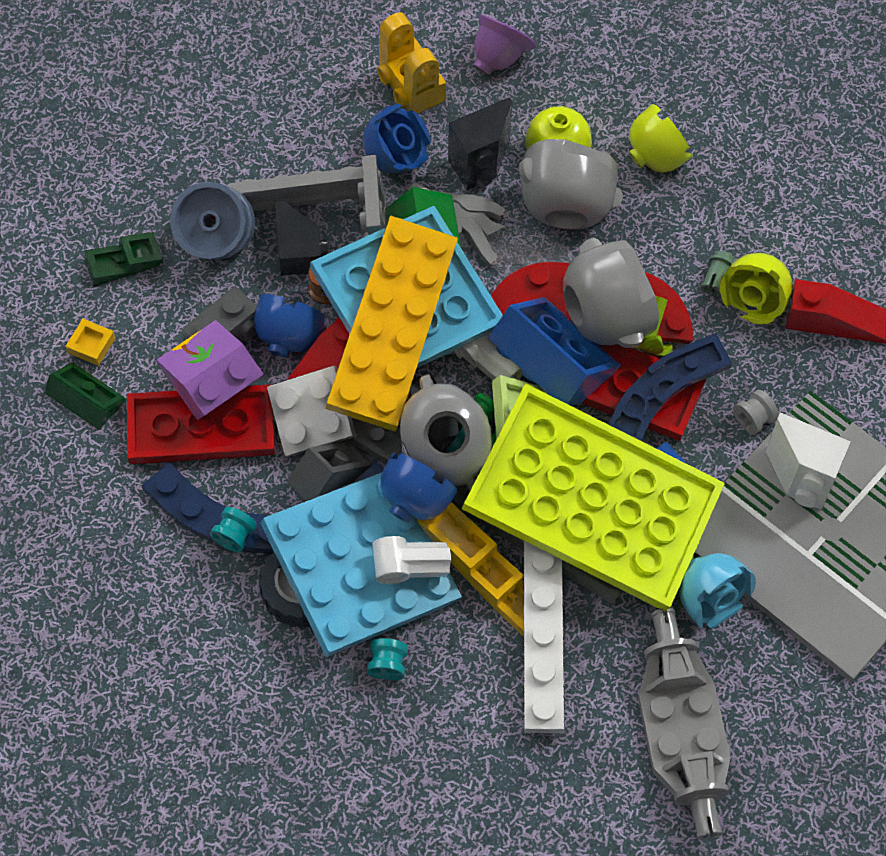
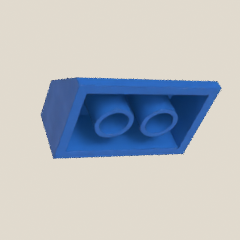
[488,297,621,406]

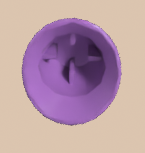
[474,14,536,75]

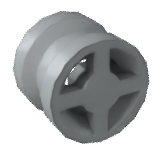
[733,389,779,435]

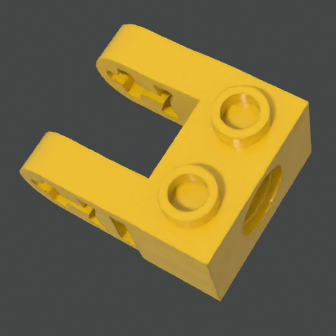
[377,13,446,114]

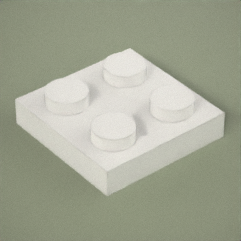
[267,366,357,457]

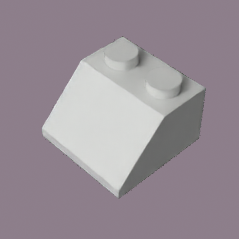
[766,413,851,510]

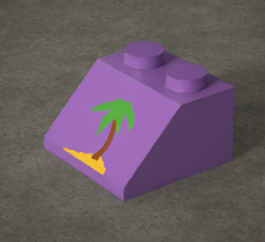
[156,320,264,420]

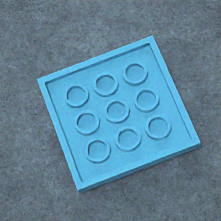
[310,206,503,369]
[260,473,462,657]

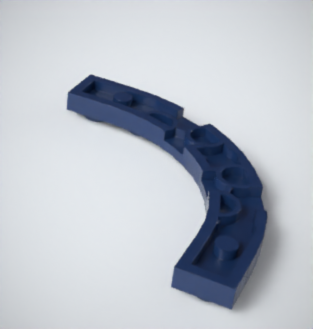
[609,333,732,441]
[141,462,384,554]

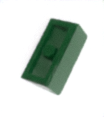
[45,362,127,430]

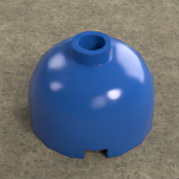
[362,104,431,175]
[254,294,326,358]
[380,452,458,523]

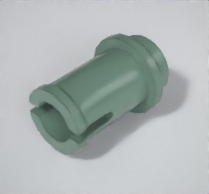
[700,251,734,297]

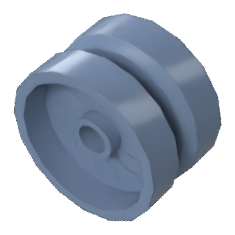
[170,182,255,260]

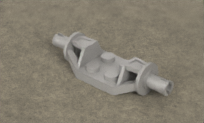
[638,608,731,840]

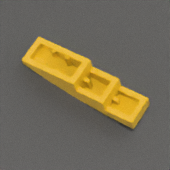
[417,502,524,636]

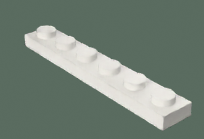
[524,541,564,733]

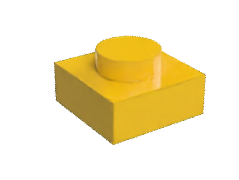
[65,318,116,366]

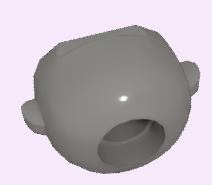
[519,139,623,230]
[563,238,659,348]
[400,374,492,491]

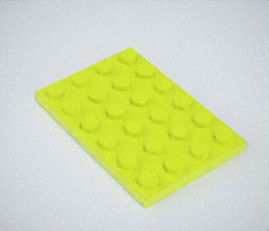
[462,383,725,612]

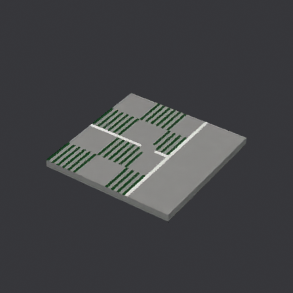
[693,391,886,682]

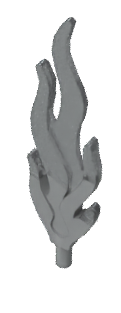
[410,181,574,276]

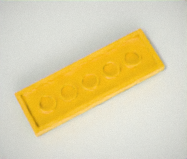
[325,215,458,432]

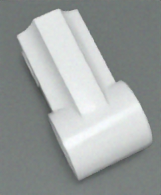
[454,333,523,380]
[372,536,451,584]

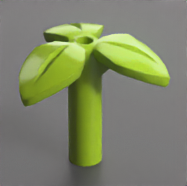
[633,296,673,356]

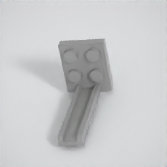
[229,155,387,237]

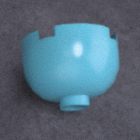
[679,553,756,628]

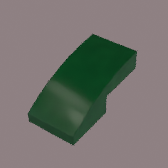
[84,232,163,286]

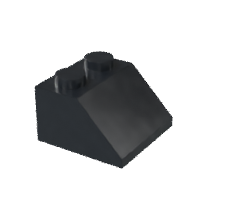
[448,97,513,190]

